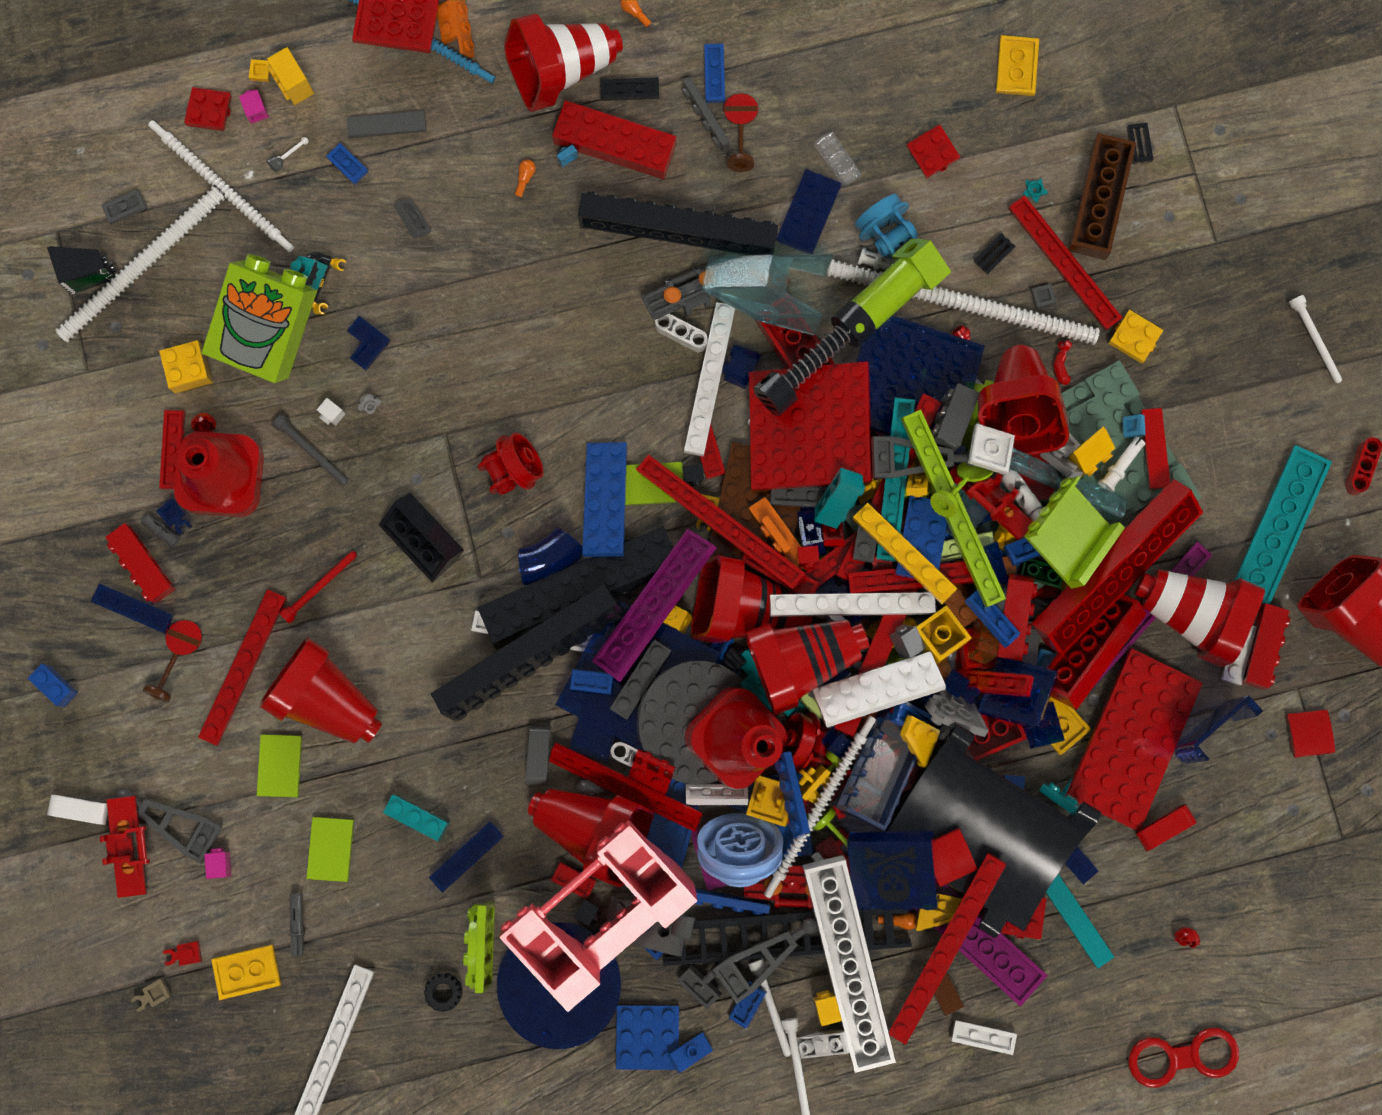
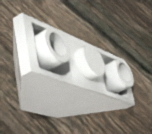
[797,1029,850,1059]

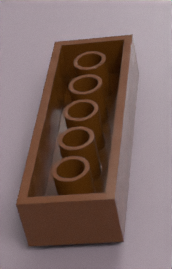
[1068,133,1136,260]

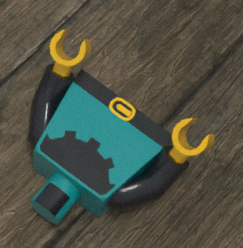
[290,251,346,315]

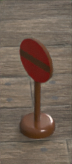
[723,93,758,172]
[142,620,202,703]

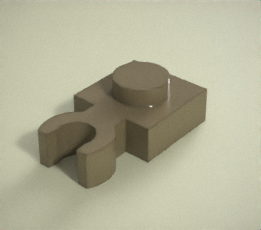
[131,978,172,1012]

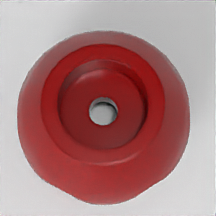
[191,413,216,432]
[1174,927,1200,948]

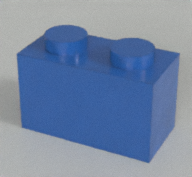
[27,664,78,707]

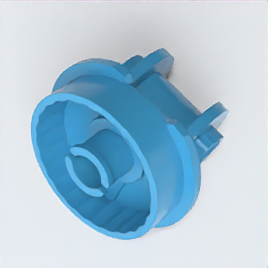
[855,194,918,261]

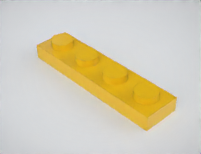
[906,455,930,497]

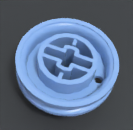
[697,813,783,887]

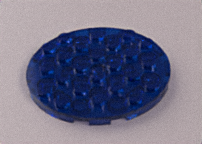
[497,922,621,1049]

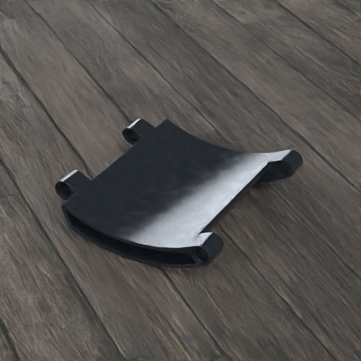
[880,723,1101,939]

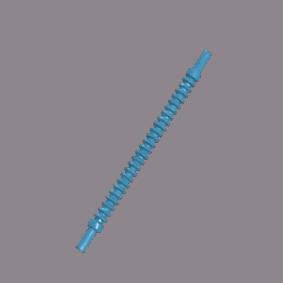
[348,0,496,84]

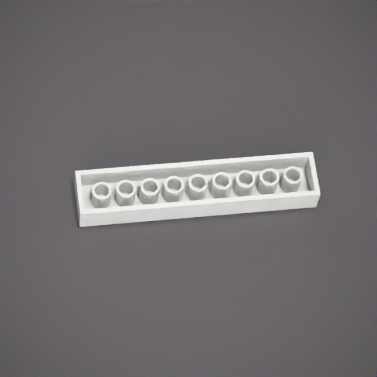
[802,855,896,1073]

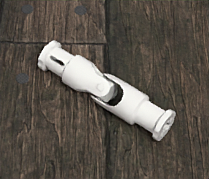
[1000,466,1043,521]

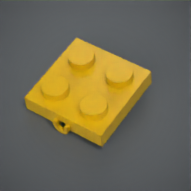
[1108,310,1163,364]

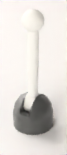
[266,137,309,173]

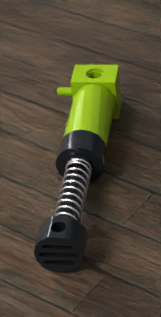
[753,238,951,416]

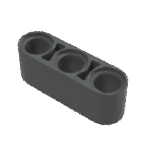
[526,725,551,786]

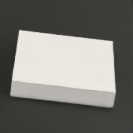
[968,424,1015,475]

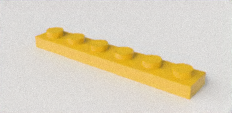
[853,503,957,604]

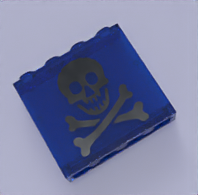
[1174,695,1263,764]
[847,831,939,910]

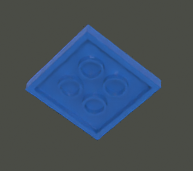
[616,1005,679,1070]

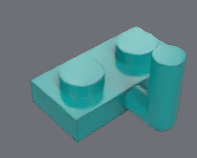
[1039,778,1079,813]

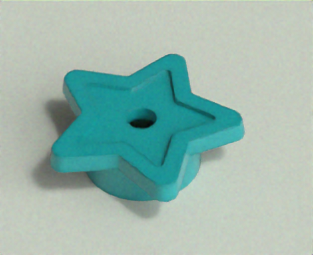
[1023,179,1048,203]

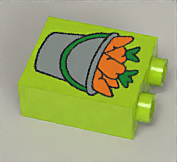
[201,254,317,383]

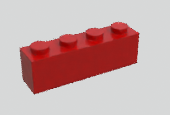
[105,523,176,604]
[997,574,1038,661]
[1242,604,1290,690]

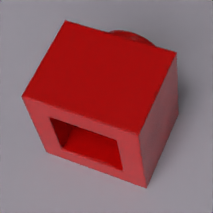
[797,546,819,570]

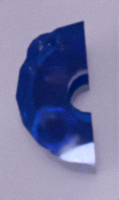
[722,344,762,389]

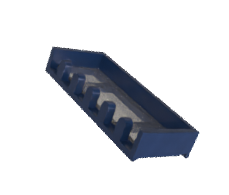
[836,702,933,831]

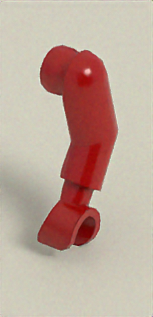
[1053,340,1072,385]

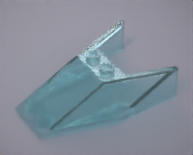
[702,254,833,336]

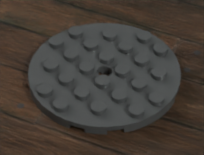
[637,660,744,784]

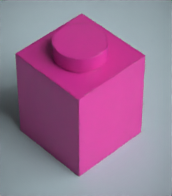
[239,90,269,124]
[204,848,232,879]

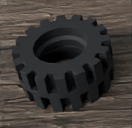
[424,973,463,1012]

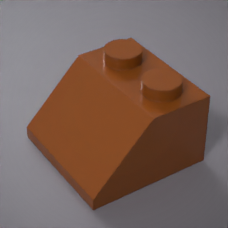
[935,583,978,628]

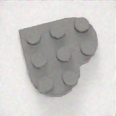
[925,687,989,737]

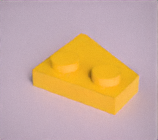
[900,715,940,768]
[915,891,962,931]

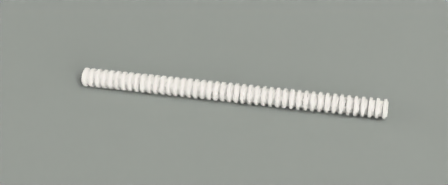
[827,259,1100,345]

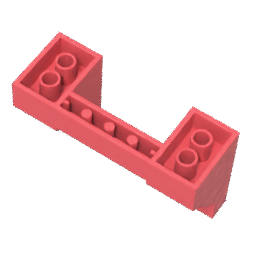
[499,820,697,1012]

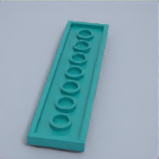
[1234,445,1332,604]

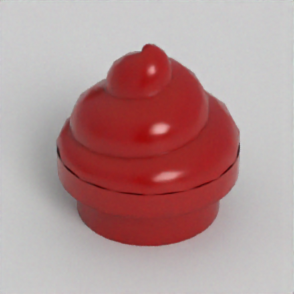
[951,325,971,345]

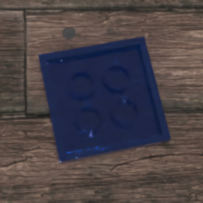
[978,657,1058,730]

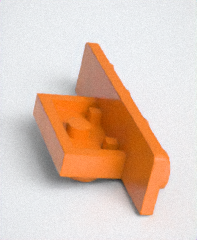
[437,0,475,58]
[748,497,803,570]

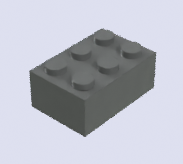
[930,383,979,456]

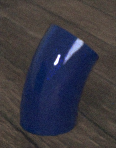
[518,527,583,586]

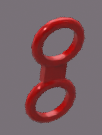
[1128,1028,1239,1088]

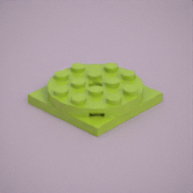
[463,902,495,993]

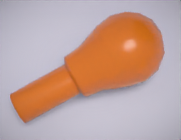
[620,0,652,28]
[515,159,536,198]
[878,911,917,930]

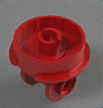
[477,432,544,495]
[781,712,843,772]

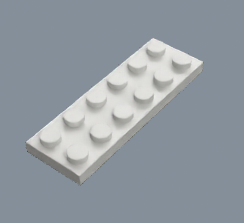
[813,651,946,728]

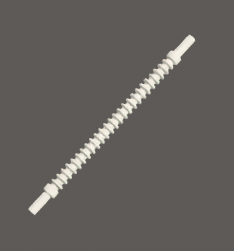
[148,120,294,252]
[764,715,877,898]

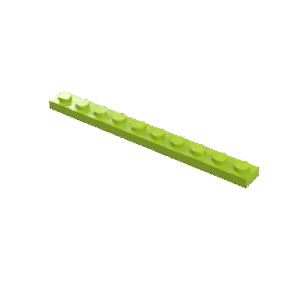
[901,410,1006,608]

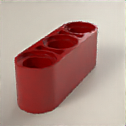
[1345,437,1382,495]
[1135,804,1197,852]

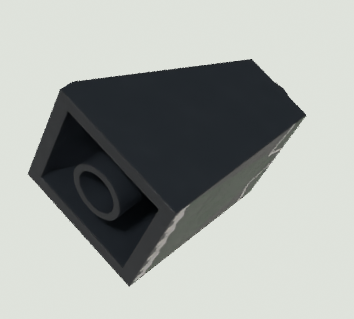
[47,246,117,295]

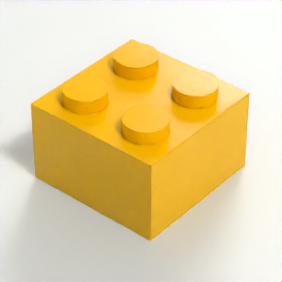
[267,47,314,105]
[159,340,213,393]
[917,605,972,665]

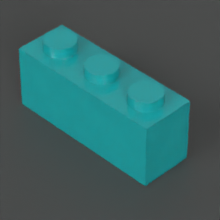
[815,468,865,529]
[383,794,450,841]

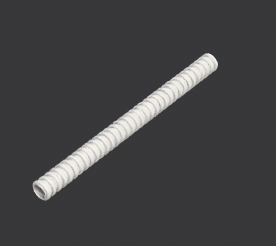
[55,186,225,342]

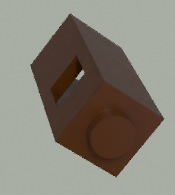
[920,961,964,1016]

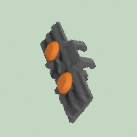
[641,258,738,321]

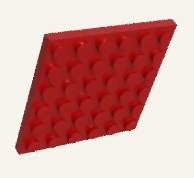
[749,361,873,491]

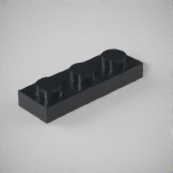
[600,77,659,101]

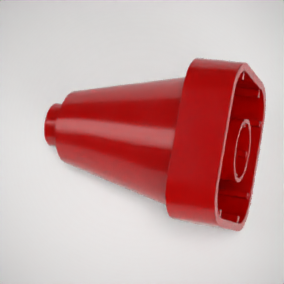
[978,345,1069,459]
[174,432,264,517]
[1297,555,1382,668]
[260,636,382,744]
[685,687,787,789]
[528,789,654,887]

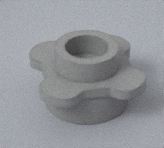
[357,394,381,414]

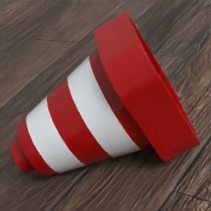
[504,13,623,112]
[1134,569,1265,667]

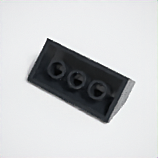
[379,493,464,583]

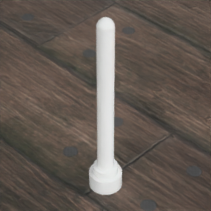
[1289,295,1342,383]
[748,958,791,1057]
[781,1018,810,1115]

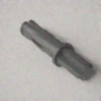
[288,893,305,956]

